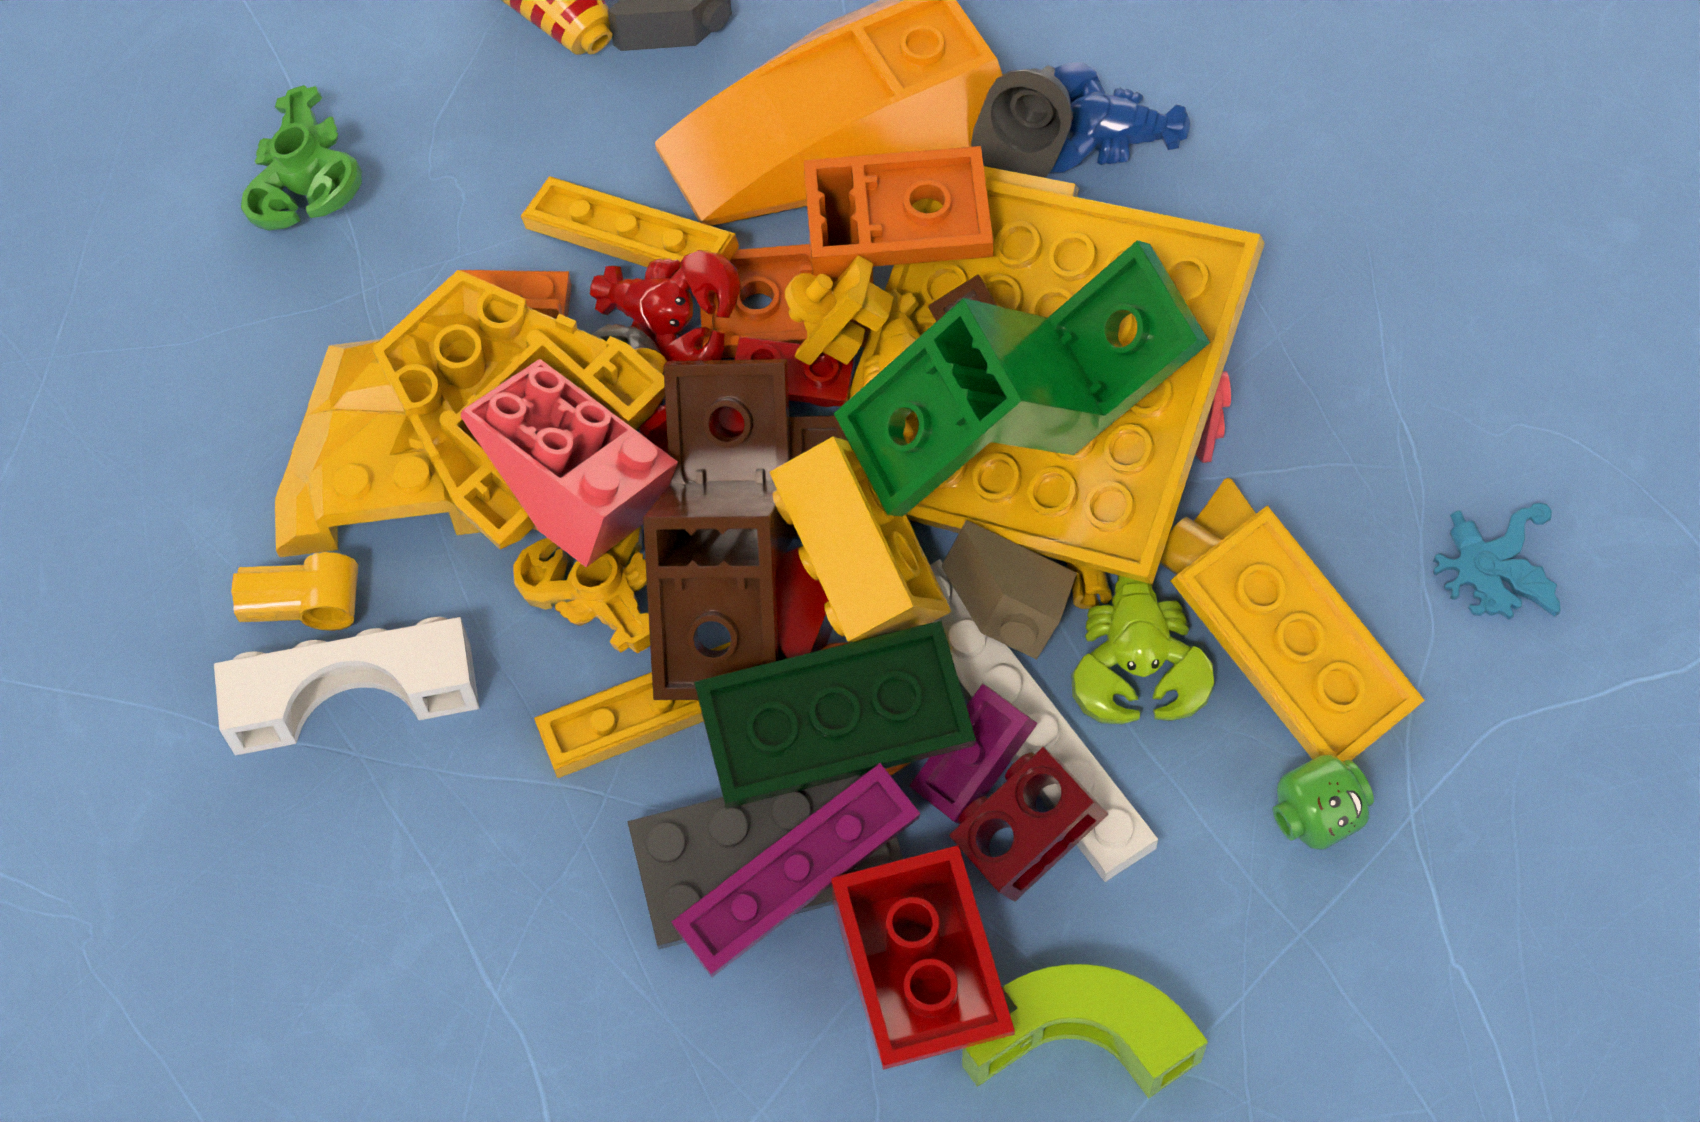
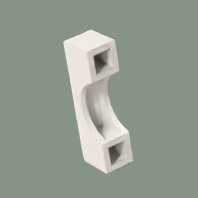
[214,617,480,756]

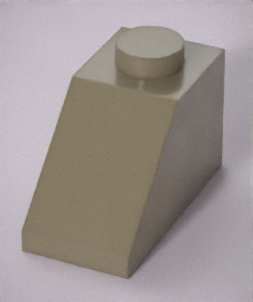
[941,520,1077,660]

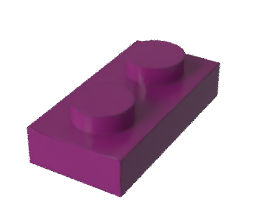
[909,683,1038,824]

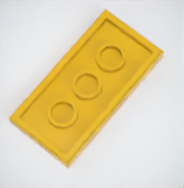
[1170,505,1425,762]

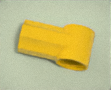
[231,552,358,631]

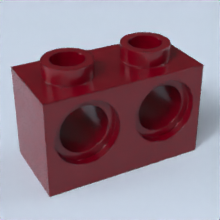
[949,747,1109,902]

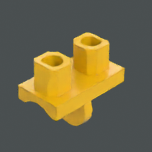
[785,255,894,365]

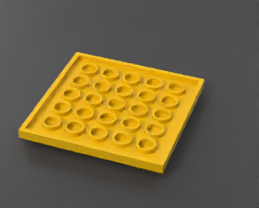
[848,179,1265,584]

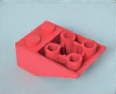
[460,359,678,567]

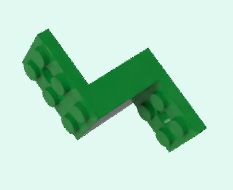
[834,240,1210,517]

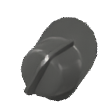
[971,65,1073,178]

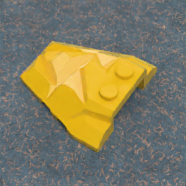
[372,270,665,550]
[275,339,480,557]

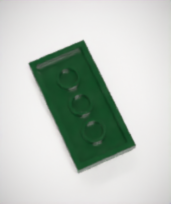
[694,620,976,809]

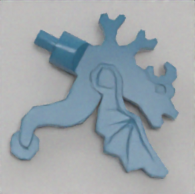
[1433,503,1561,620]

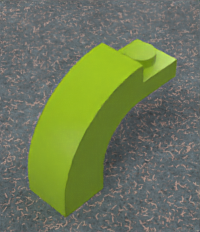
[962,964,1208,1099]

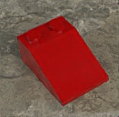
[831,845,1015,1070]

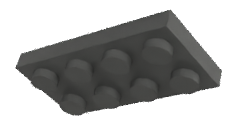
[627,774,903,950]

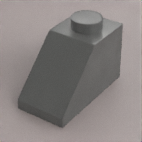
[608,0,732,51]

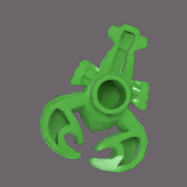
[241,85,362,231]

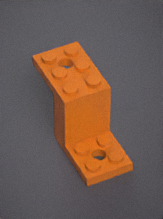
[700,146,993,359]

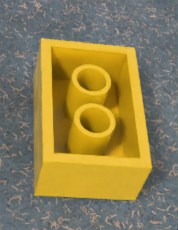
[769,436,952,642]

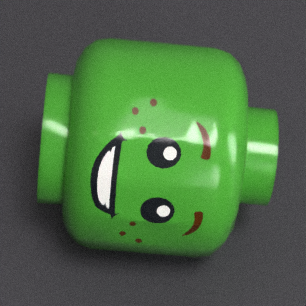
[1272,755,1374,850]

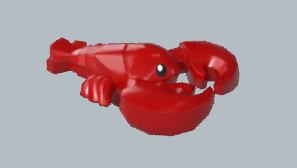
[589,250,741,361]

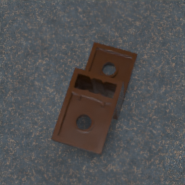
[643,359,793,700]

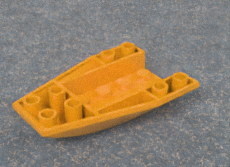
[655,0,1003,226]

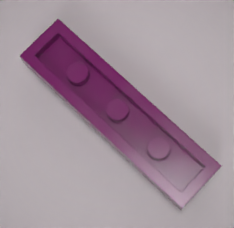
[671,763,920,977]

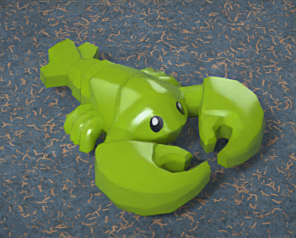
[1071,575,1215,725]

